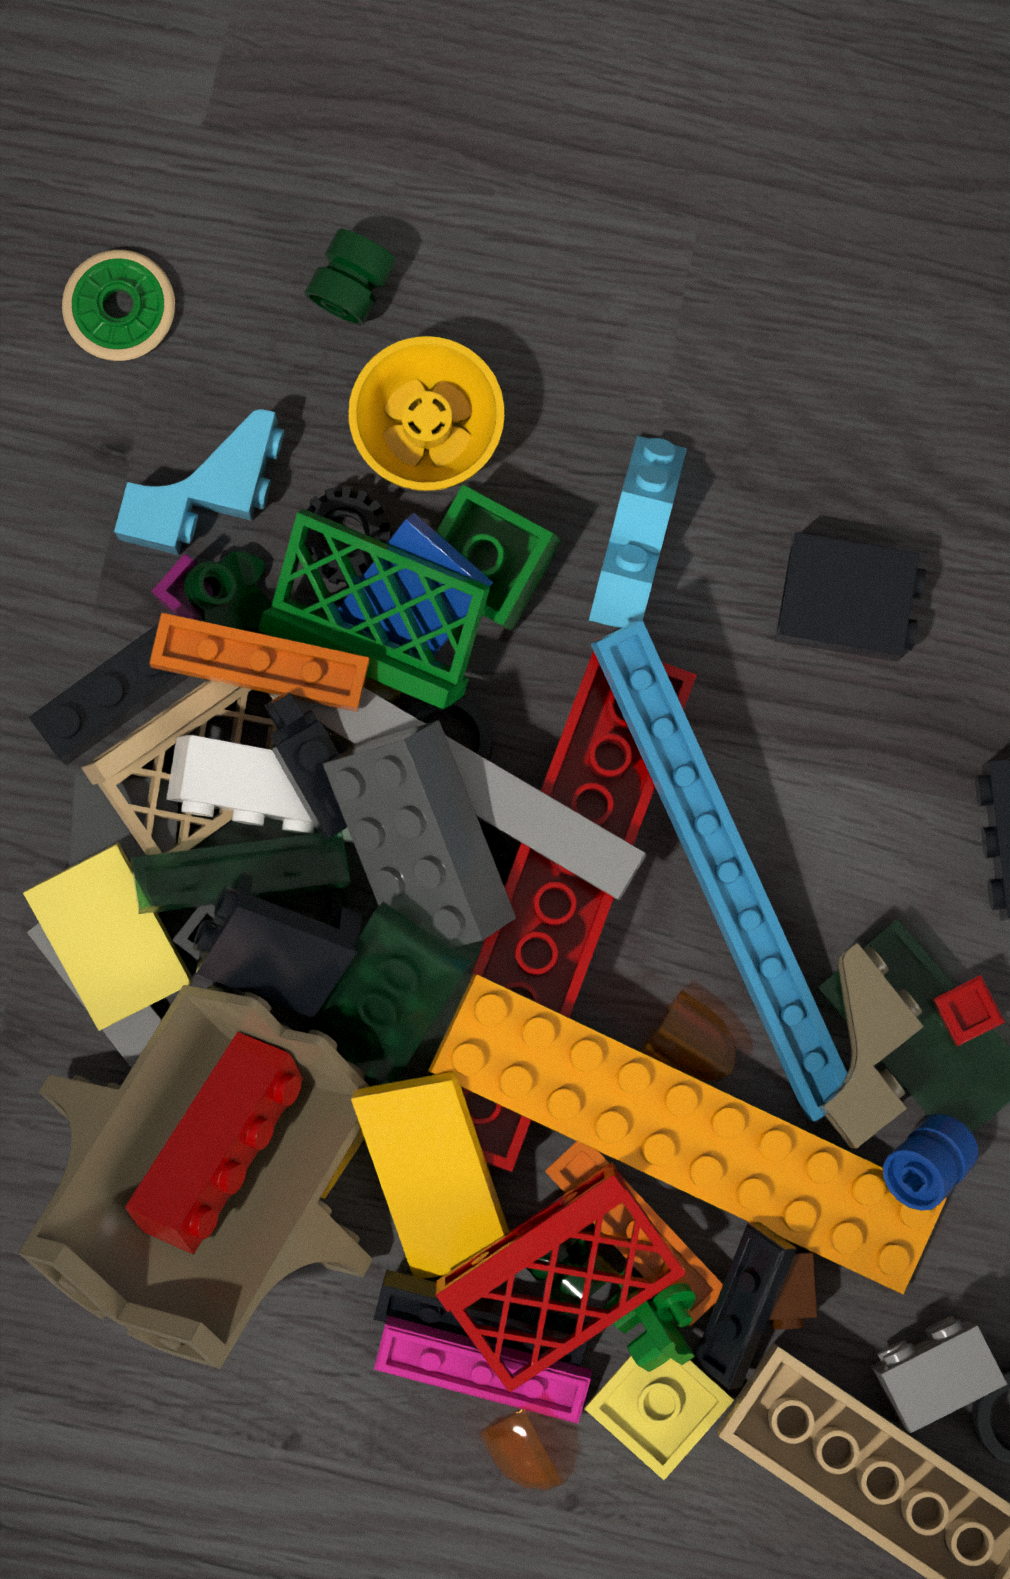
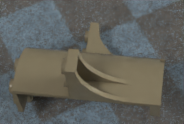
[18,985,373,1369]

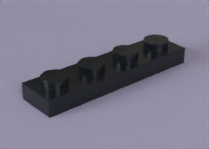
[373,1269,588,1366]

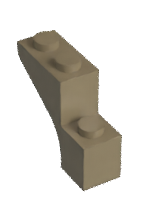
[818,942,924,1148]

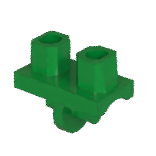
[603,1270,696,1372]

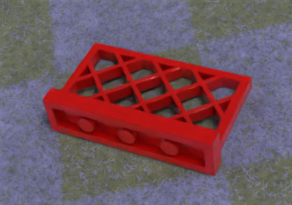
[435,1163,686,1393]

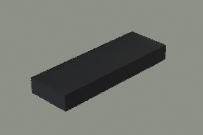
[693,1222,797,1389]

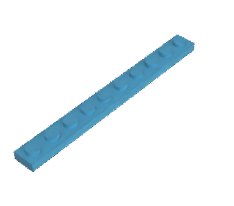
[590,620,847,1122]

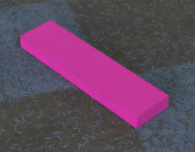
[374,1316,592,1424]

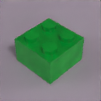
[436,484,562,631]

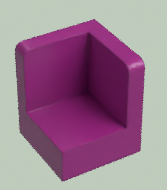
[151,553,213,621]

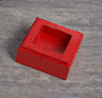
[932,975,1005,1046]

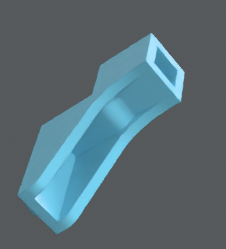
[114,409,284,555]
[589,436,687,629]

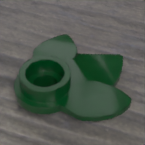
[185,551,272,630]

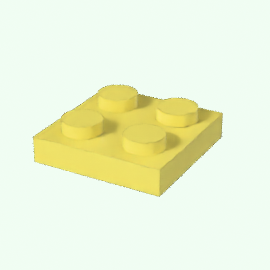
[584,1355,734,1480]

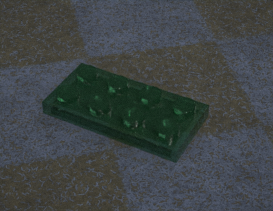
[303,901,473,1087]
[817,919,1010,1134]

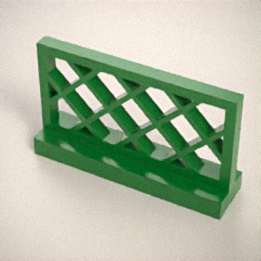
[258,509,490,709]

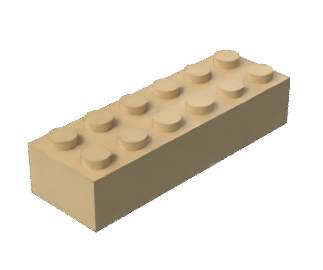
[715,1343,1010,1579]

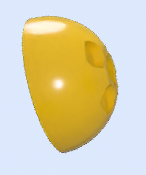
[349,336,505,491]

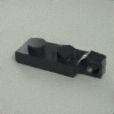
[264,693,347,839]

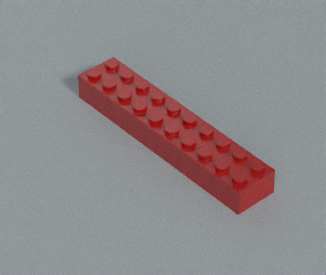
[434,638,697,1172]

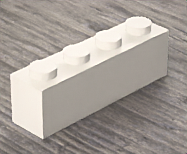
[166,735,354,843]

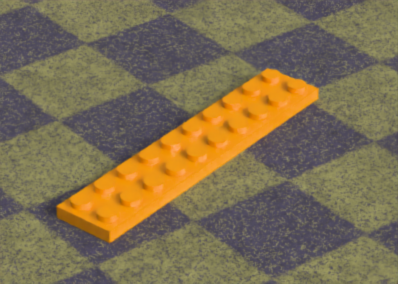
[428,974,947,1295]

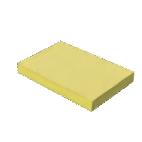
[23,842,193,1031]

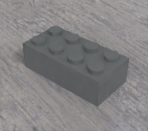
[323,720,516,961]

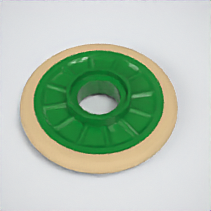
[62,250,175,361]

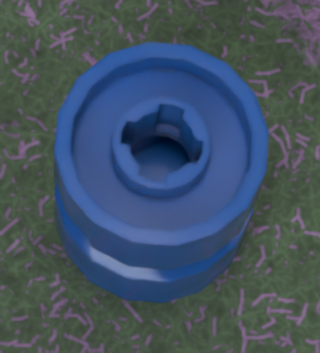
[883,1114,978,1211]

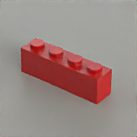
[125,1032,304,1255]

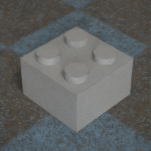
[870,1316,1007,1433]

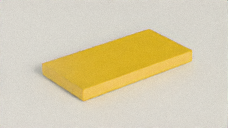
[351,1071,509,1279]

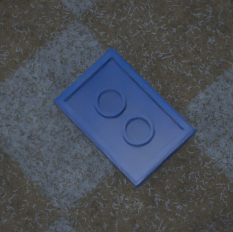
[338,513,493,657]

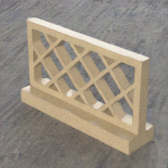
[81,680,278,871]

